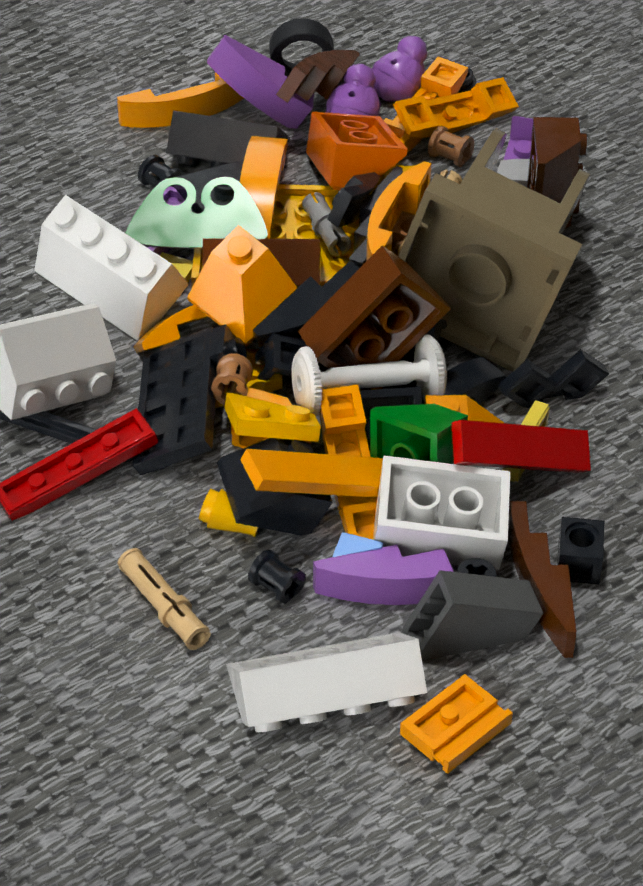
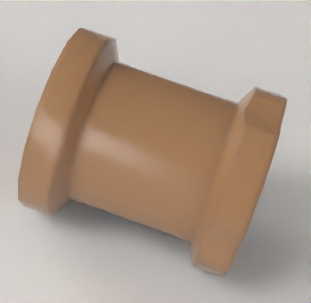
[428,126,474,167]
[211,354,253,405]

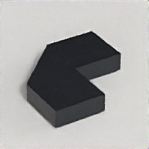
[498,349,609,408]

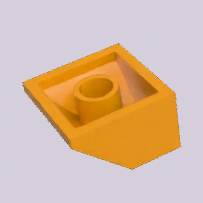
[187,225,297,347]

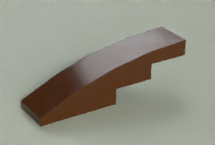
[276,50,360,103]
[508,501,577,658]

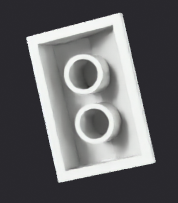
[0,303,116,420]
[373,456,510,570]

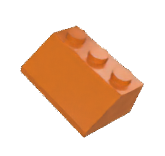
[306,112,408,191]

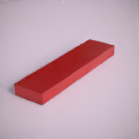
[0,408,159,520]
[452,420,591,473]

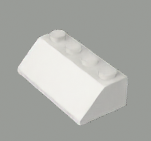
[34,195,189,341]
[226,632,427,732]

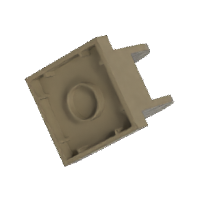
[398,128,590,372]

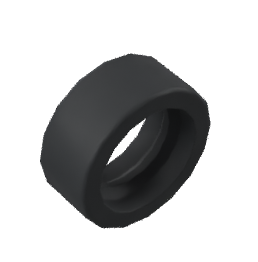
[269,18,334,77]

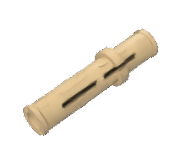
[118,548,211,650]

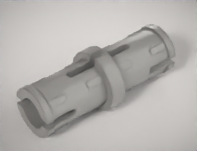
[302,192,352,256]

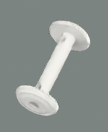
[292,335,447,417]

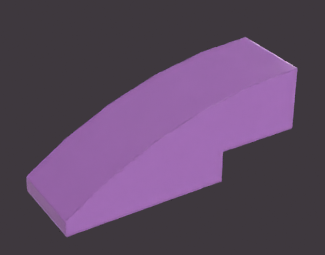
[207,35,314,129]
[313,545,454,605]

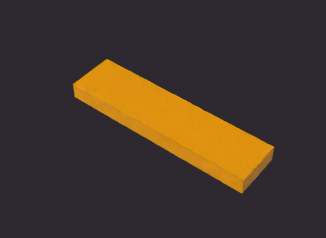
[240,449,383,497]

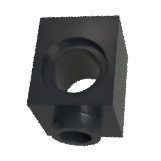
[557,517,605,585]

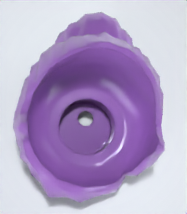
[372,36,427,102]
[325,64,381,116]

